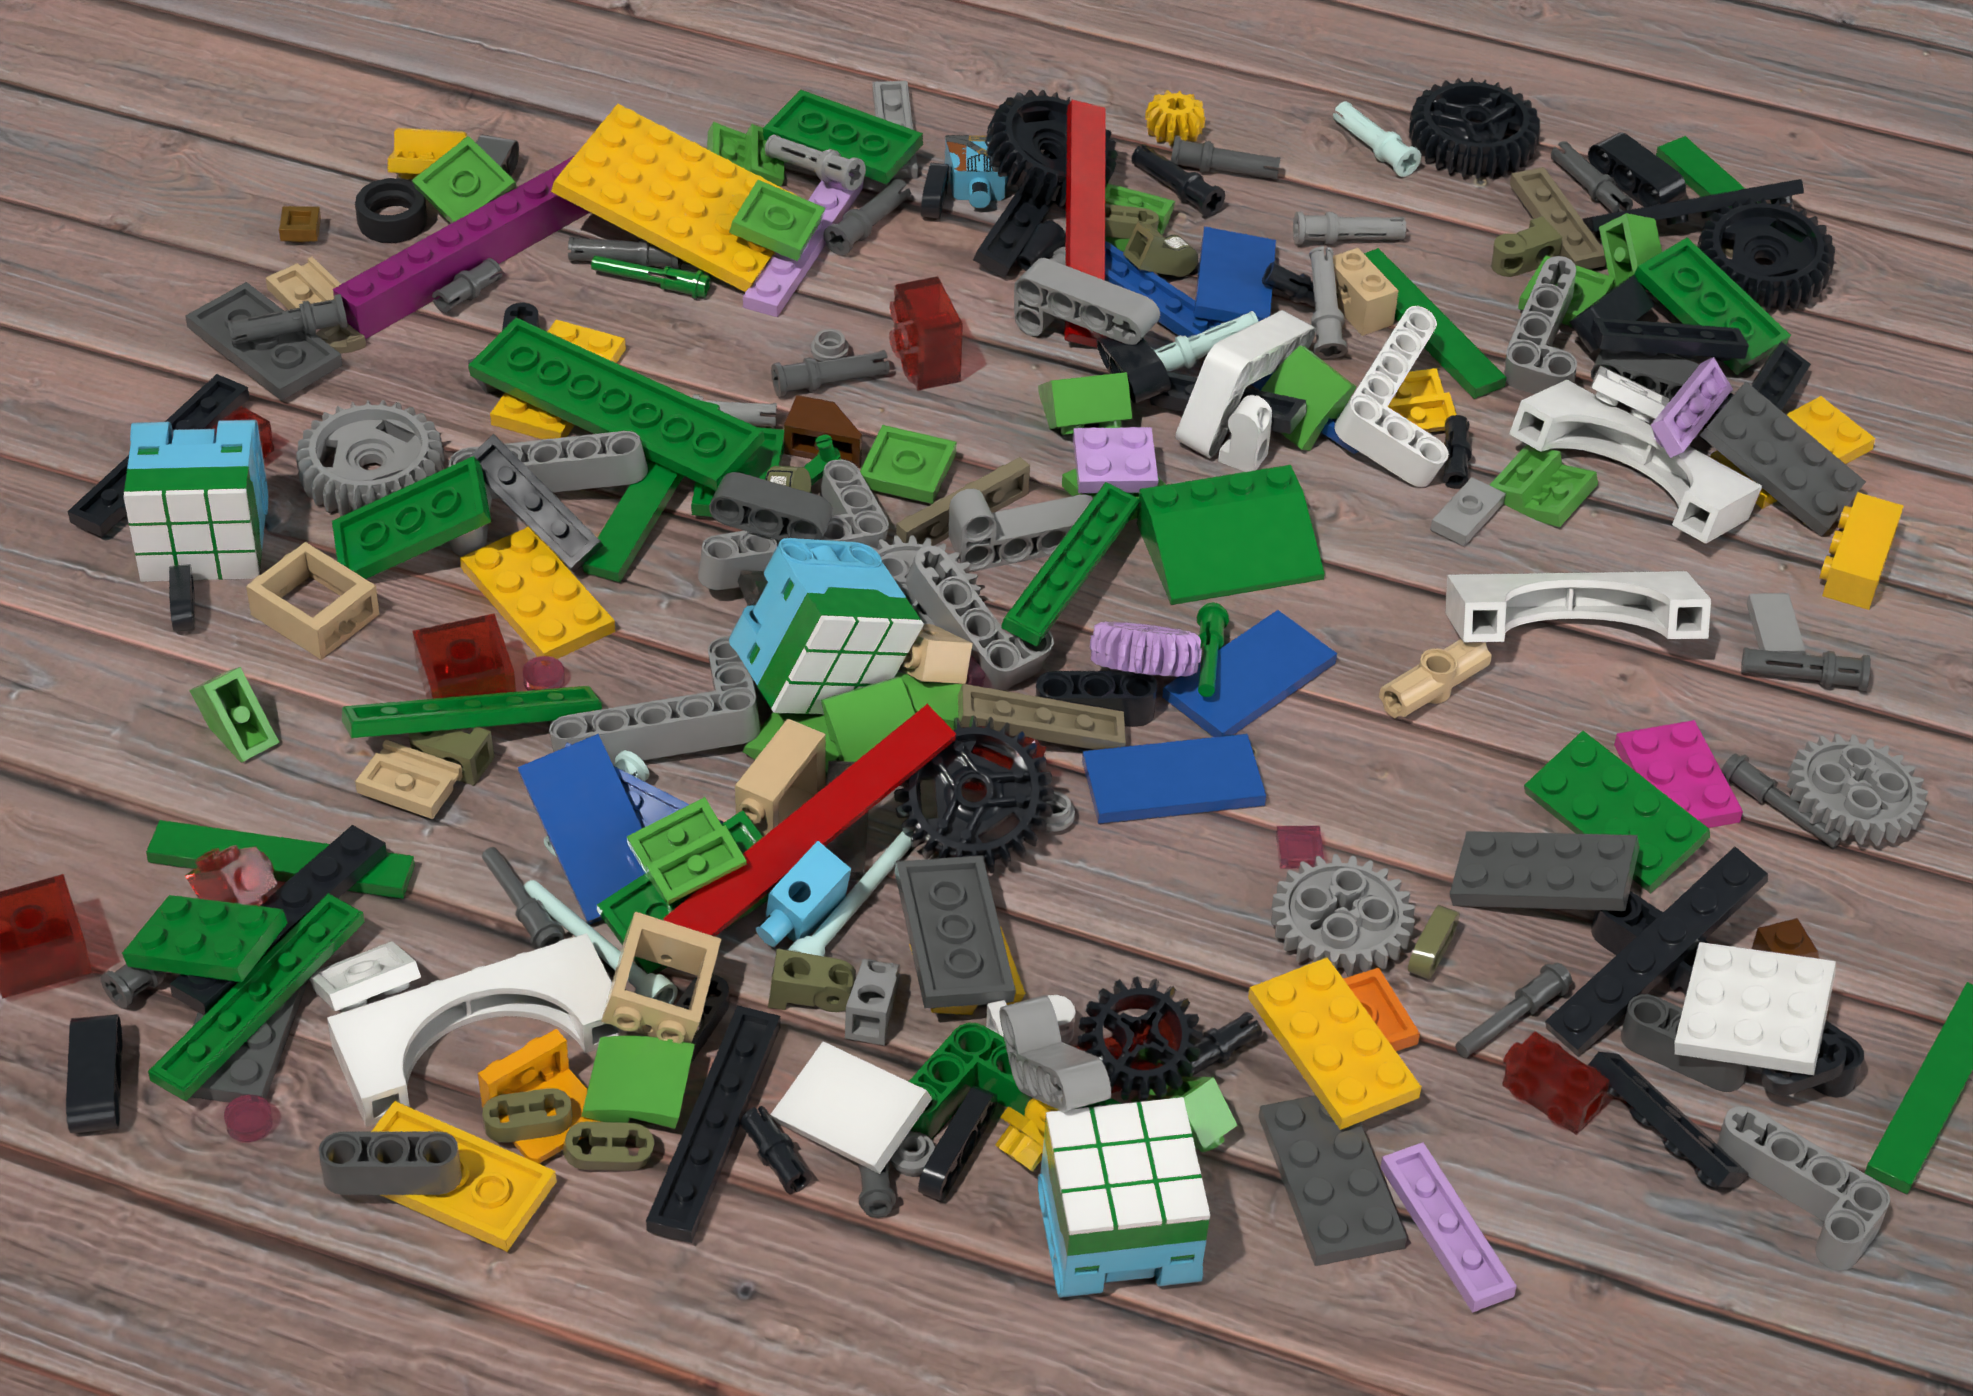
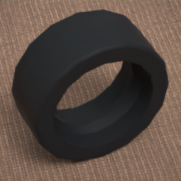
[355,178,427,243]

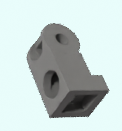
[845,958,900,1046]

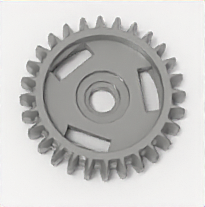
[296,400,444,516]

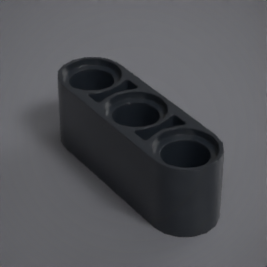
[1588,132,1686,207]
[1569,275,1655,353]
[1096,336,1171,404]
[1035,671,1157,727]
[66,1014,123,1133]

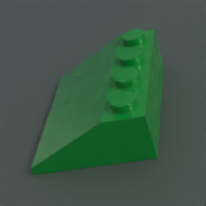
[1136,465,1325,605]

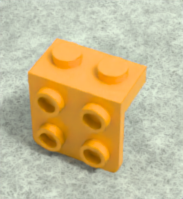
[478,1029,601,1163]

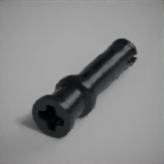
[1131,144,1225,217]

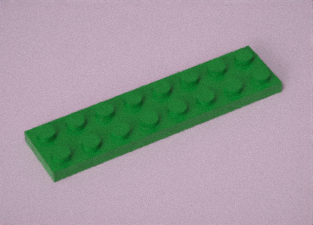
[468,318,765,490]

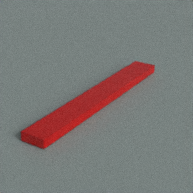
[1065,99,1106,348]
[663,704,957,937]

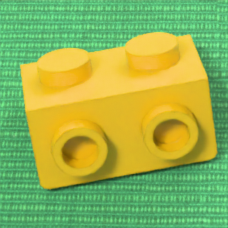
[387,128,467,179]

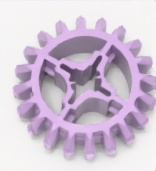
[1090,621,1202,677]

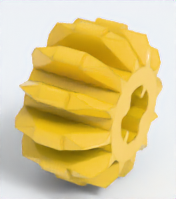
[1145,90,1205,146]

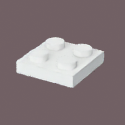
[1591,366,1669,423]
[310,941,421,1012]

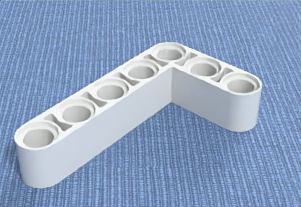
[1334,306,1449,487]
[1175,310,1316,458]

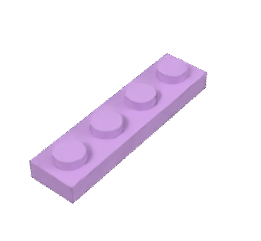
[1650,357,1733,458]
[1380,1142,1516,1313]

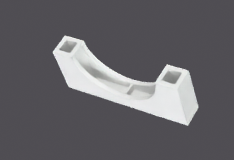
[1509,380,1762,544]
[1445,571,1711,642]
[327,933,627,1127]

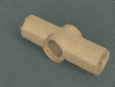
[1379,639,1492,719]

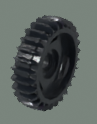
[1409,78,1540,180]
[985,90,1118,208]
[1697,198,1835,313]
[894,715,1054,873]

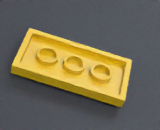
[490,320,626,440]
[1710,396,1876,509]
[460,527,615,665]
[1248,957,1421,1130]
[371,1101,557,1252]

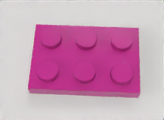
[1614,720,1743,828]

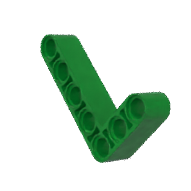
[908,1023,1122,1139]

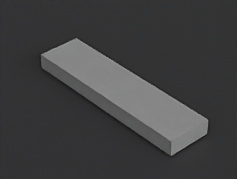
[872,81,918,179]

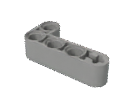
[1504,256,1577,394]
[1014,258,1161,345]
[948,489,1093,571]
[906,545,1054,691]
[999,995,1111,1112]
[1717,1106,1890,1271]

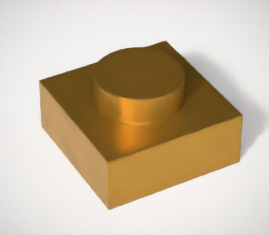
[279,206,321,242]

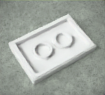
[770,1041,932,1174]

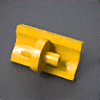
[995,1098,1060,1172]

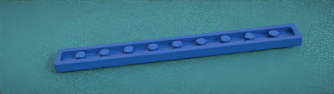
[1105,242,1359,455]

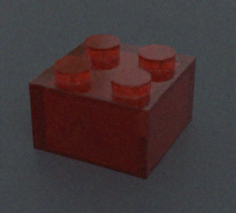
[889,276,963,391]
[412,613,516,699]
[0,874,92,999]

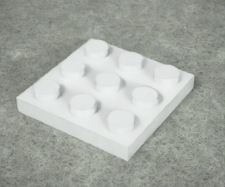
[1675,942,1836,1075]

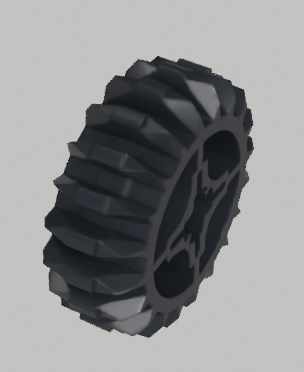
[1077,976,1203,1102]

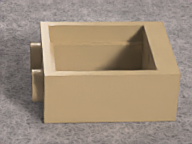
[246,542,380,660]
[735,719,826,837]
[601,912,721,1044]

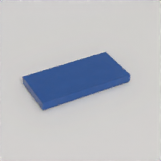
[1194,226,1276,323]
[1162,610,1337,737]
[518,734,645,925]
[1082,734,1266,824]

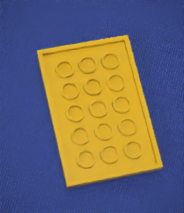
[551,104,797,292]

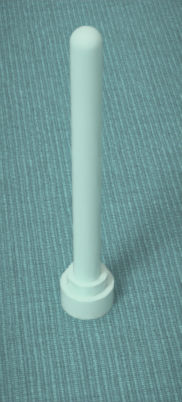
[788,831,914,956]
[524,880,677,1004]

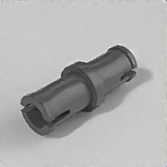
[432,258,502,313]

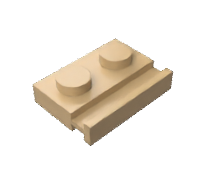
[266,257,341,310]
[355,740,463,819]

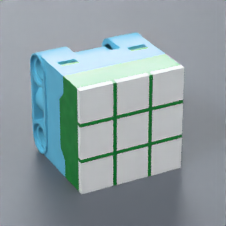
[124,420,269,582]
[729,538,924,714]
[1038,1097,1210,1298]

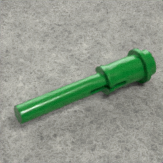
[591,255,710,300]
[1197,602,1229,697]

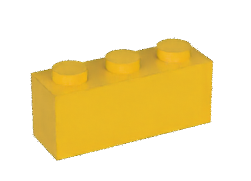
[1819,492,1904,610]

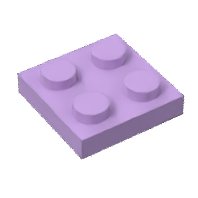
[1073,427,1158,493]

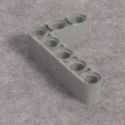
[448,431,648,556]
[698,460,889,590]
[549,636,760,765]

